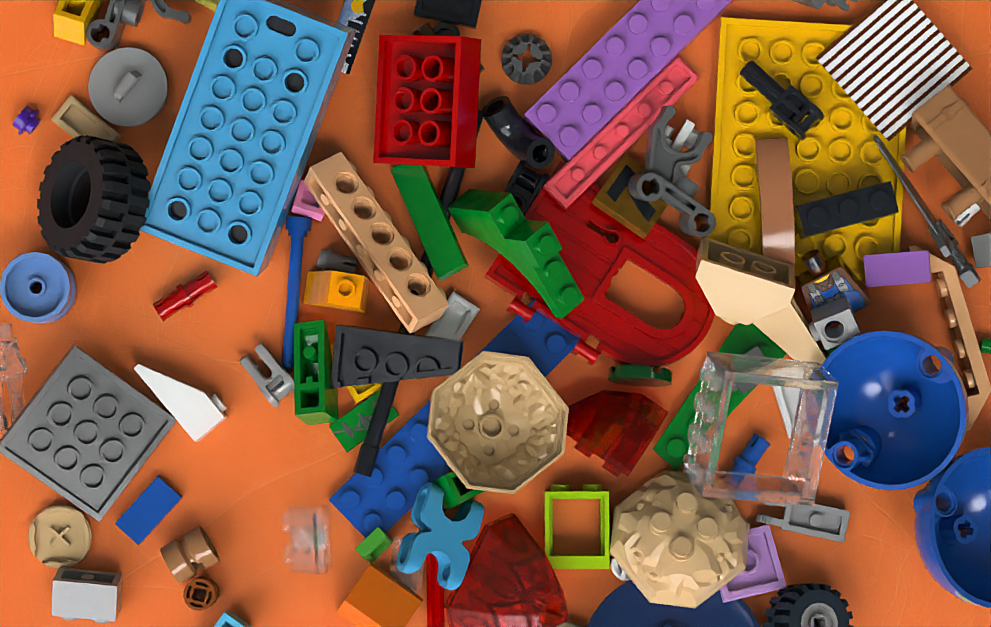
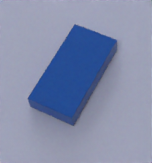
[115,476,183,545]

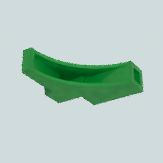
[447,189,585,319]

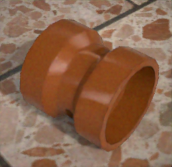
[183,577,219,611]

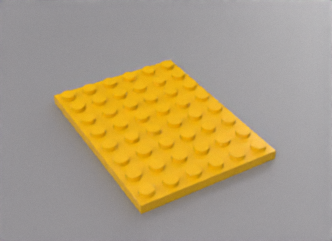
[708,17,906,281]

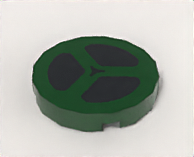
[608,364,672,387]

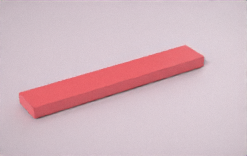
[543,56,700,210]

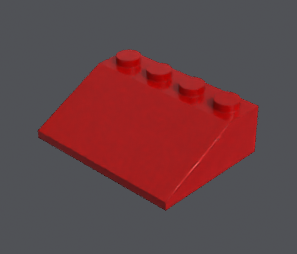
[373,35,482,168]

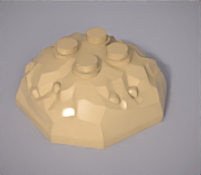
[427,351,569,495]
[610,470,750,608]

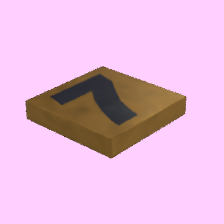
[592,154,668,239]

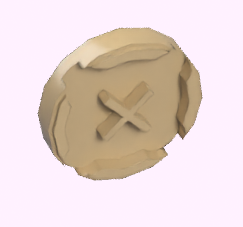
[28,505,93,569]

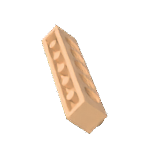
[304,152,449,334]

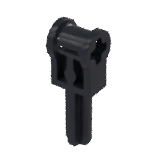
[740,61,825,141]

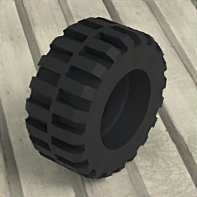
[37,135,150,264]

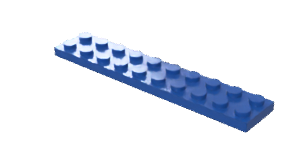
[329,299,579,538]

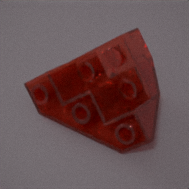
[566,390,668,478]
[444,513,570,627]

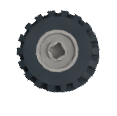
[764,583,853,627]

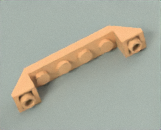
[904,245,991,431]

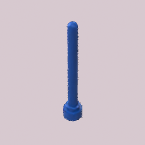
[282,216,312,370]

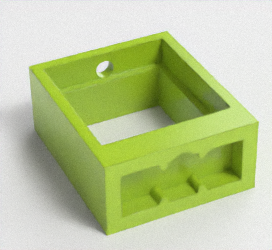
[544,484,610,569]

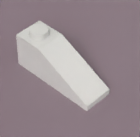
[134,364,228,442]

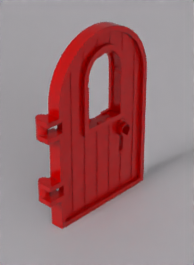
[484,161,715,369]

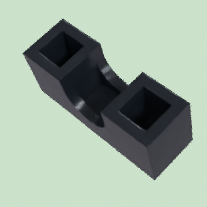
[794,181,899,239]

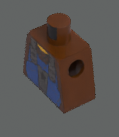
[798,249,872,327]

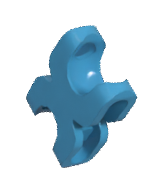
[396,482,484,591]

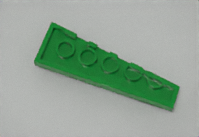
[653,323,787,471]

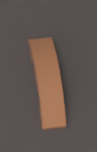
[755,138,795,265]

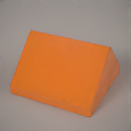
[337,562,424,627]

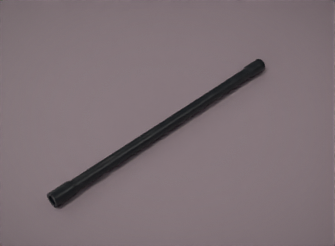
[353,110,483,477]

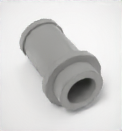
[316,248,358,274]

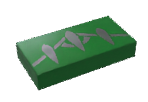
[329,390,400,452]

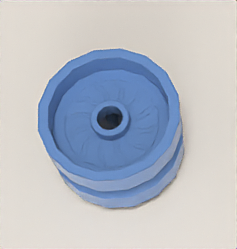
[0,252,78,324]

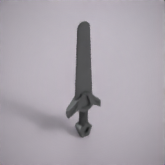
[874,135,981,288]

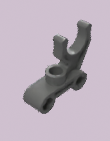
[86,0,192,52]
[628,106,716,237]

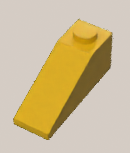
[53,0,102,46]

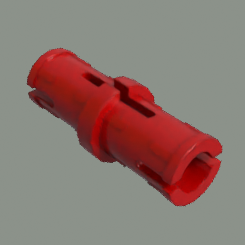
[152,270,217,322]

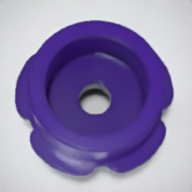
[12,105,41,135]

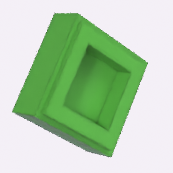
[355,527,394,563]

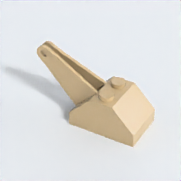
[695,237,828,378]

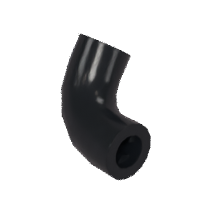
[481,96,555,169]

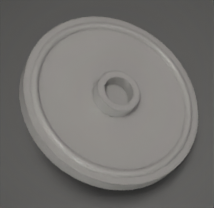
[88,47,168,127]

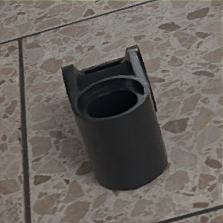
[505,161,549,215]

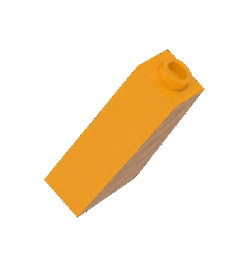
[303,271,371,313]

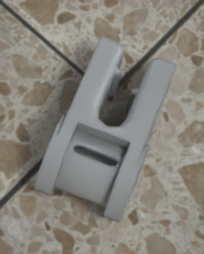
[239,343,294,408]

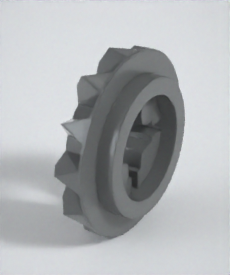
[501,34,552,85]

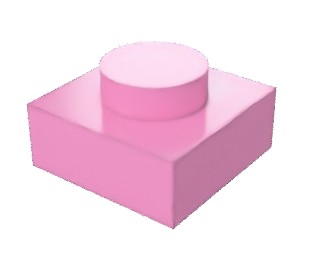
[291,180,325,221]

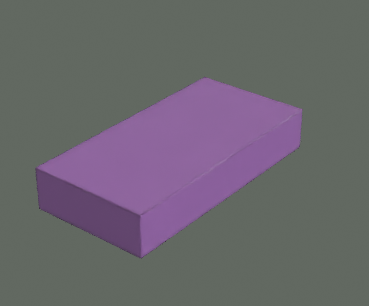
[864,250,932,287]

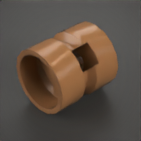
[160,525,220,584]

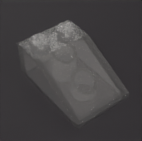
[283,504,332,574]

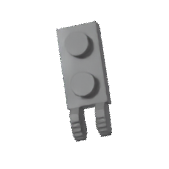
[756,495,851,543]

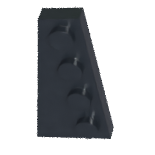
[330,324,464,389]

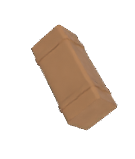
[900,85,991,220]

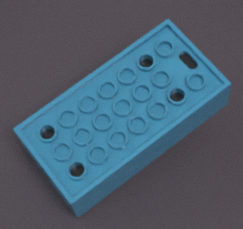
[140,0,357,276]

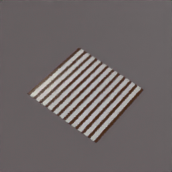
[816,0,972,141]

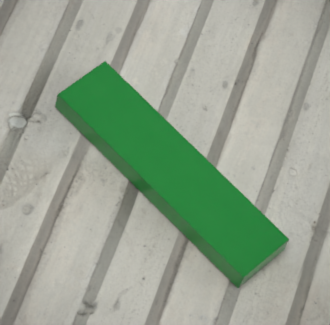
[390,164,469,281]

